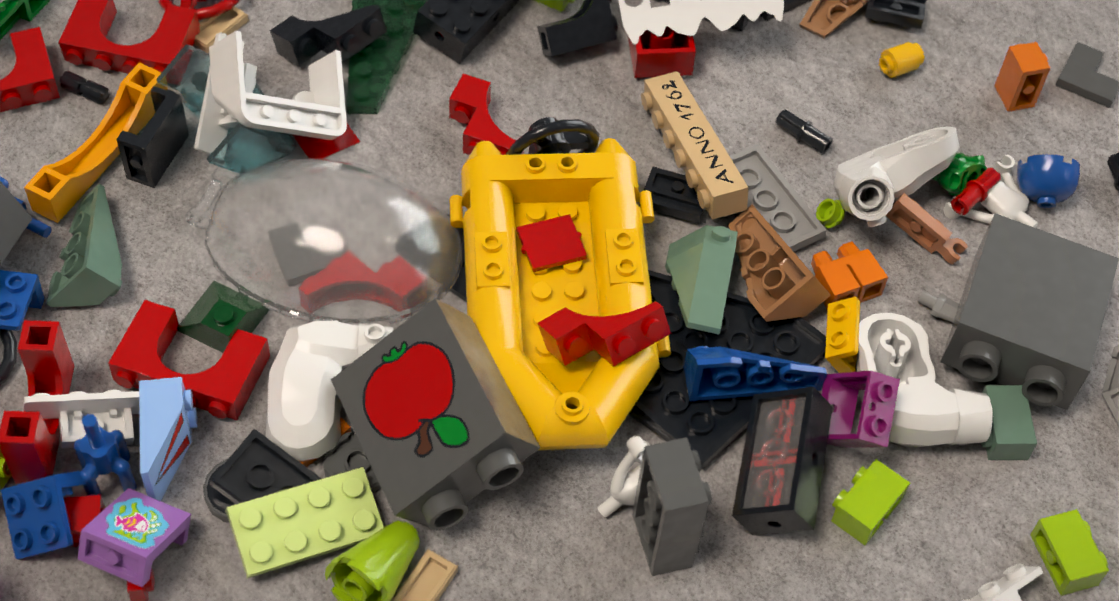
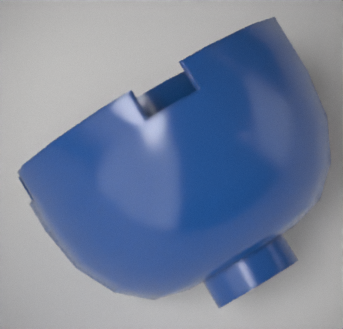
[1017,154,1080,208]

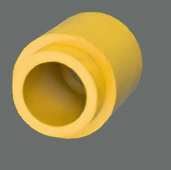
[879,42,924,78]

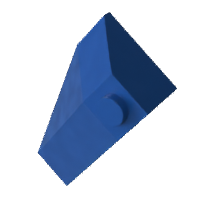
[684,346,827,401]

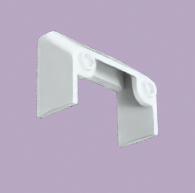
[209,31,347,140]

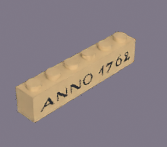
[641,71,749,220]

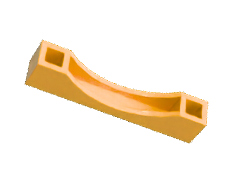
[24,62,168,223]

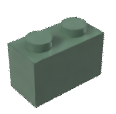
[981,385,1037,460]

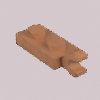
[885,193,968,265]

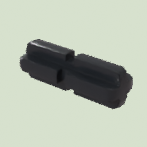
[59,71,110,104]

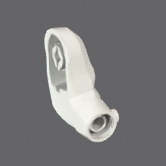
[834,126,960,227]
[857,313,992,447]
[265,321,394,461]

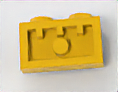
[825,297,860,373]

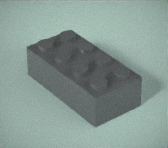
[632,438,712,576]

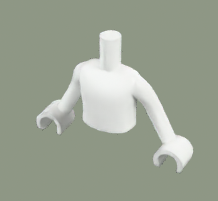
[943,155,1038,228]
[597,436,649,518]

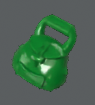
[933,152,987,196]

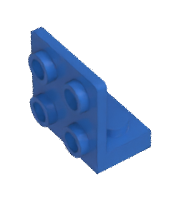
[0,270,45,331]
[1,470,86,559]

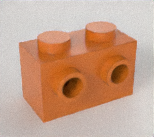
[994,42,1051,112]

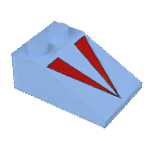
[139,377,198,501]

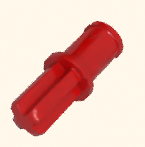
[951,168,1001,215]

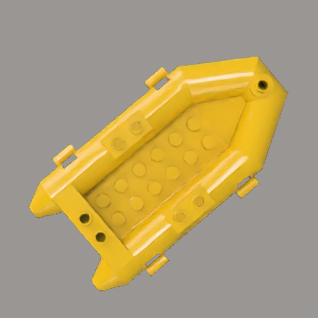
[449,138,671,450]

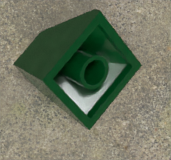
[177,281,269,353]

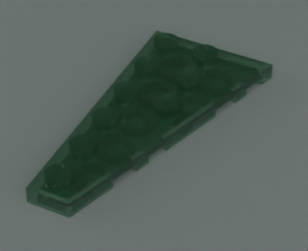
[346,0,428,114]

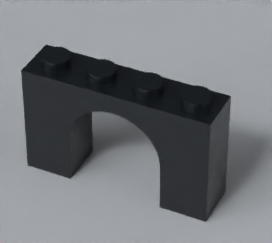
[537,0,618,56]

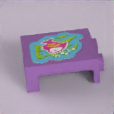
[77,488,191,587]

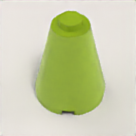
[325,521,420,601]

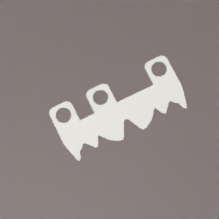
[619,0,784,45]

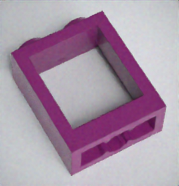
[821,370,900,448]

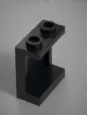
[116,87,189,188]

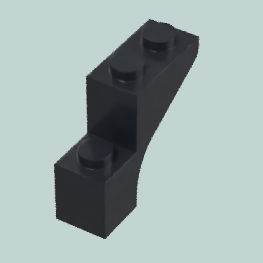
[269,5,387,66]

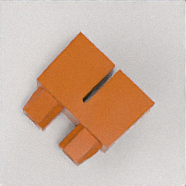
[811,241,888,310]

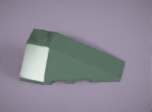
[46,184,122,307]
[665,225,738,334]

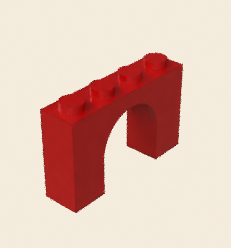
[58,0,200,83]
[0,27,60,112]
[108,300,270,421]
[0,320,75,484]

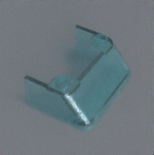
[156,44,298,175]

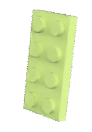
[226,467,384,578]

